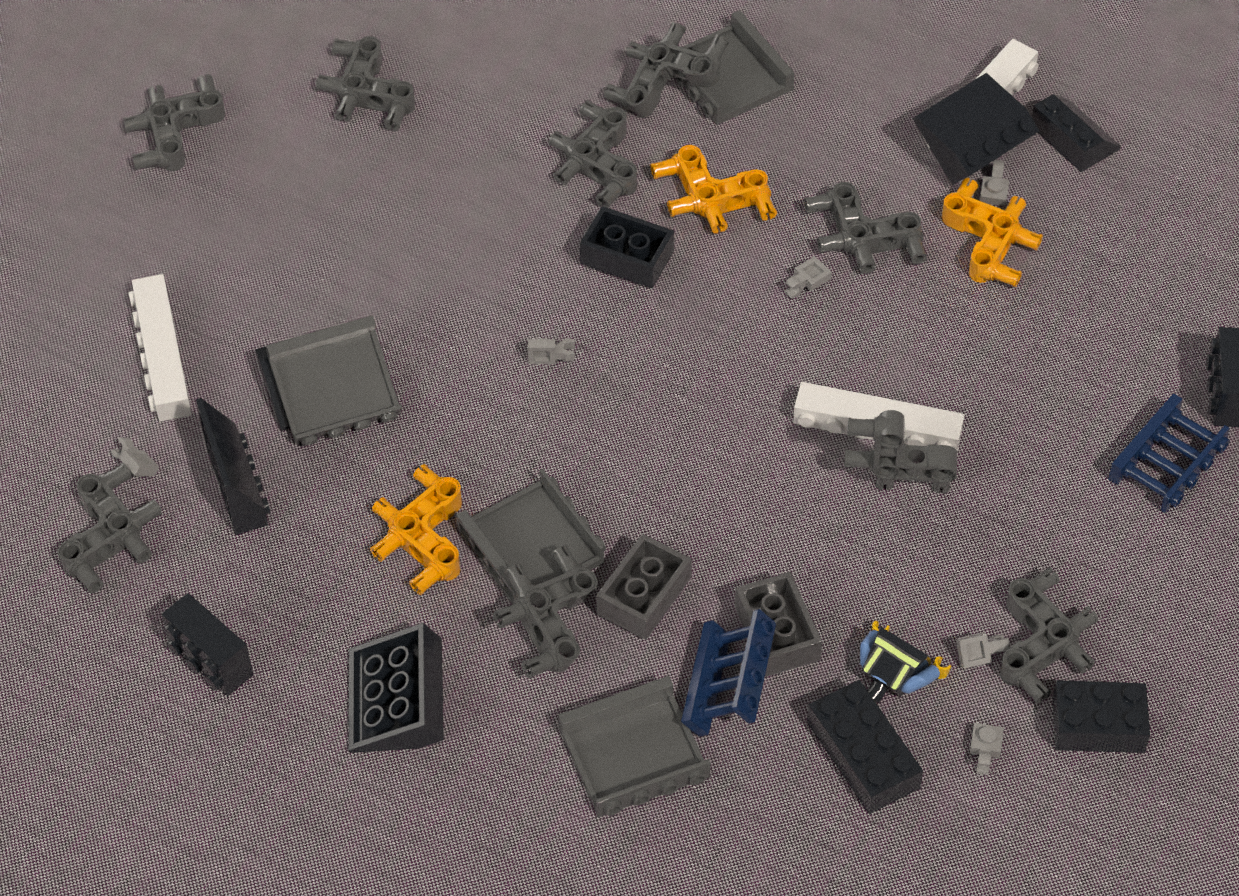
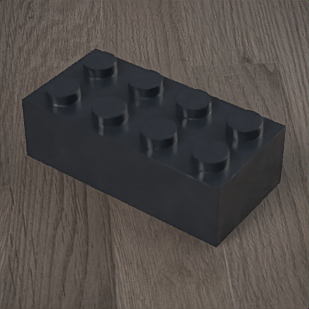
[807,679,923,815]

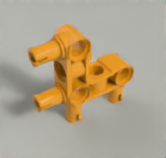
[650,145,777,233]
[942,178,1043,288]
[370,464,462,596]

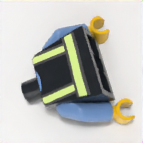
[860,621,951,703]

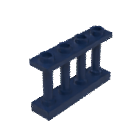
[1108,393,1230,514]
[681,609,776,737]

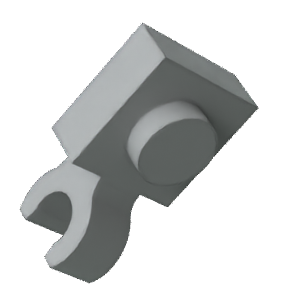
[980,160,1009,206]
[784,256,832,299]
[528,338,575,364]
[111,437,160,477]
[956,632,1010,669]
[970,723,1004,775]

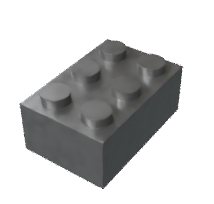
[596,533,692,640]
[735,572,822,677]

